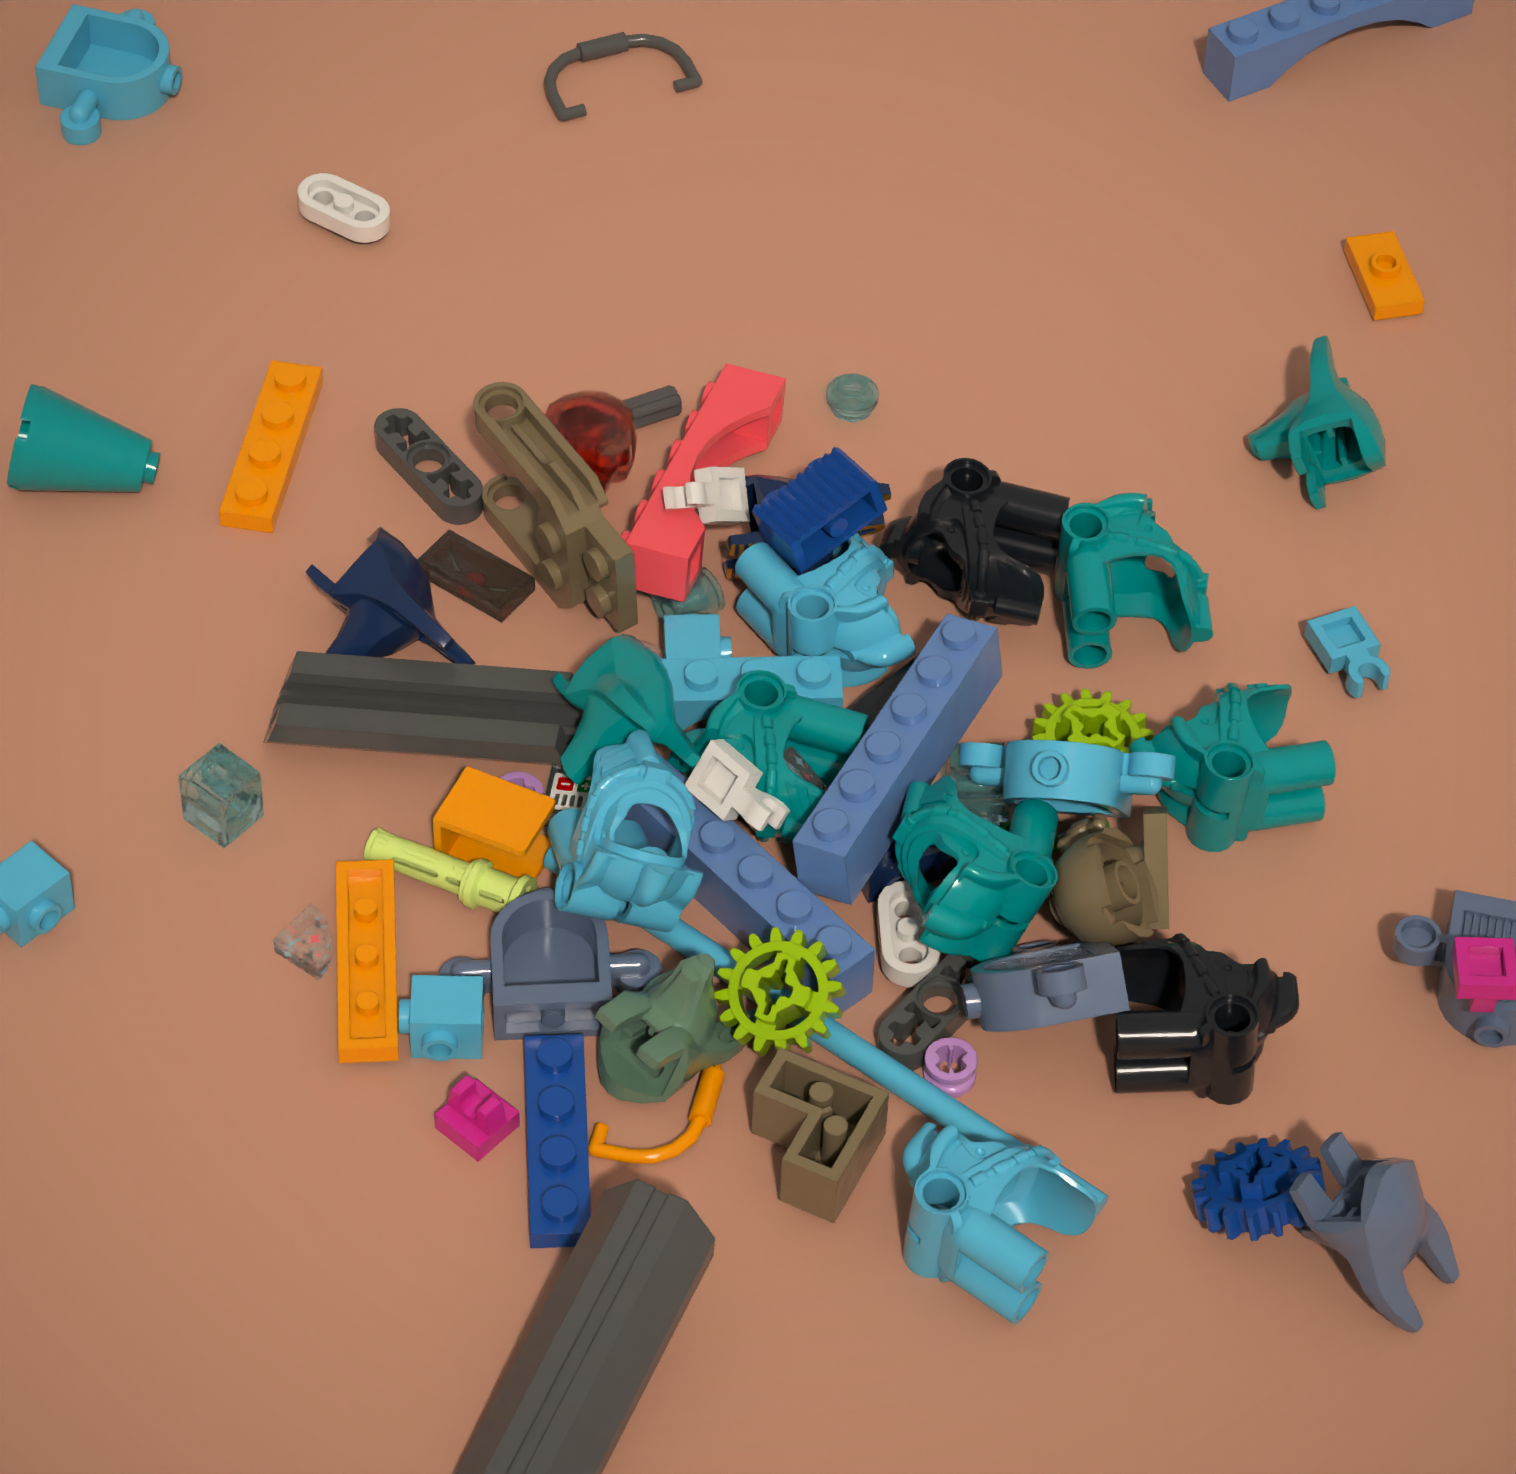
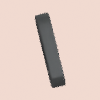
[374,408,483,525]
[877,954,981,1071]

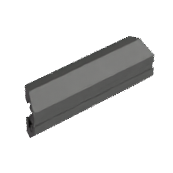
[263,651,583,766]
[455,1179,716,1474]

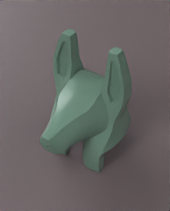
[595,954,757,1104]

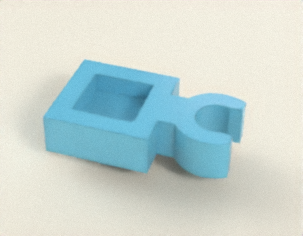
[1304,606,1390,698]

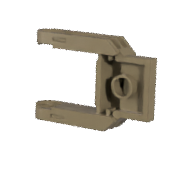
[473,382,638,633]

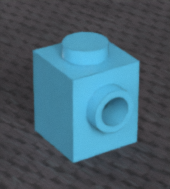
[663,614,732,659]
[0,840,75,948]
[399,975,485,1061]

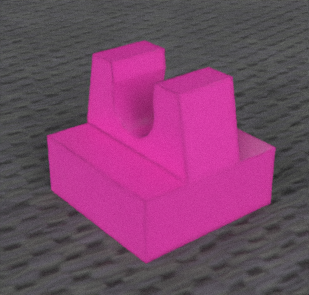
[1451,937,1516,1013]
[434,1075,520,1162]

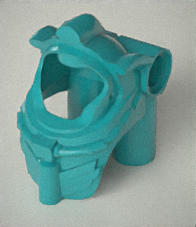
[1054,493,1213,669]
[668,670,869,845]
[1129,683,1336,852]
[892,775,1059,963]

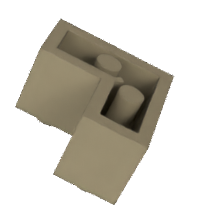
[752,1047,889,1223]

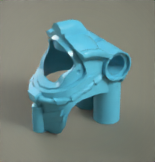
[735,533,916,688]
[547,730,704,933]
[902,1122,1109,1325]

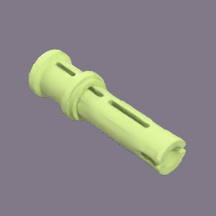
[364,827,538,913]

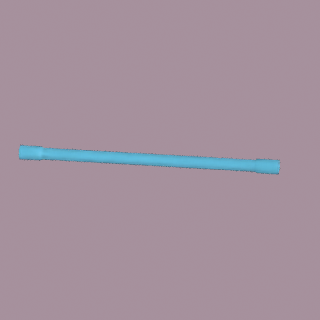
[543,846,1068,1170]

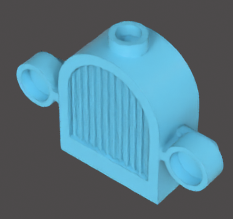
[35,4,182,145]
[959,740,1176,818]

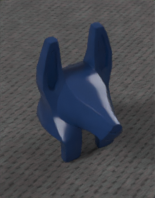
[306,527,475,665]

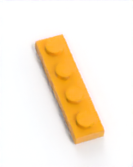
[219,360,323,534]
[336,859,399,1063]

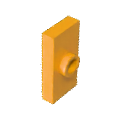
[1344,231,1425,320]

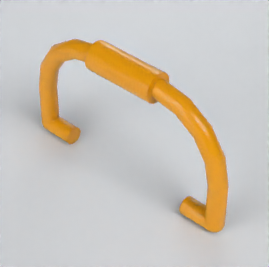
[588,1064,725,1164]

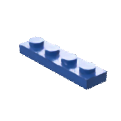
[524,1034,591,1248]

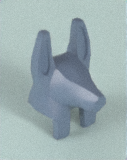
[1289,1132,1459,1333]

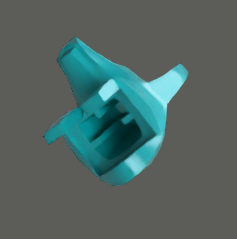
[1247,336,1386,509]
[552,634,701,785]

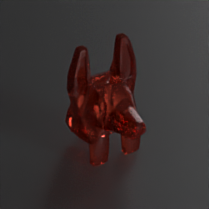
[545,390,637,494]

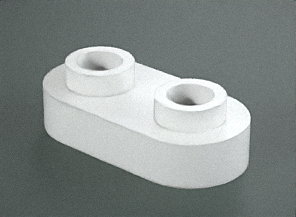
[297,173,391,243]
[877,881,940,987]

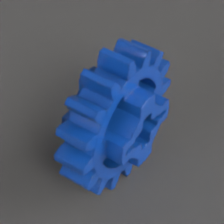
[1191,1138,1327,1241]

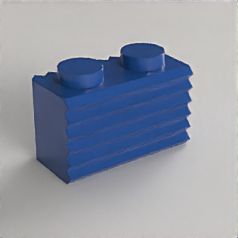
[752,447,887,574]

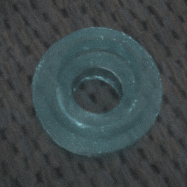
[826,374,879,422]

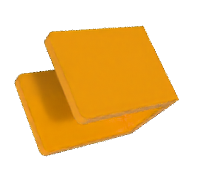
[433,766,555,880]

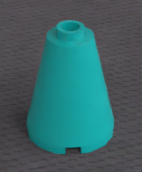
[7,384,161,492]

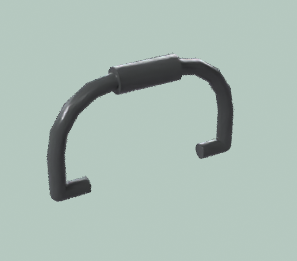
[543,32,703,121]

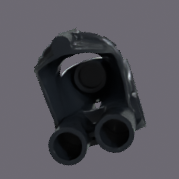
[879,458,1070,626]
[1114,933,1299,1105]

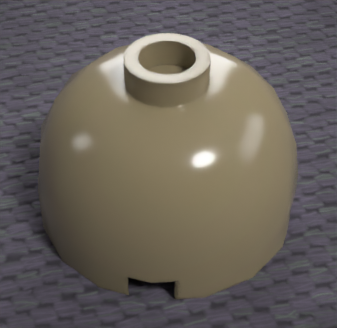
[1049,828,1159,947]

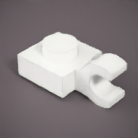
[663,466,750,525]
[685,739,790,831]

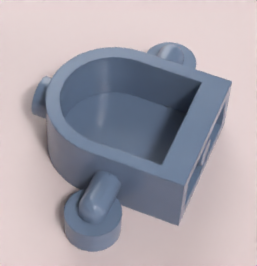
[439,888,662,1041]
[1392,890,1516,1048]
[961,940,1130,1032]

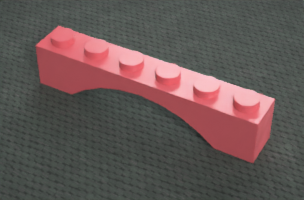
[621,363,786,602]

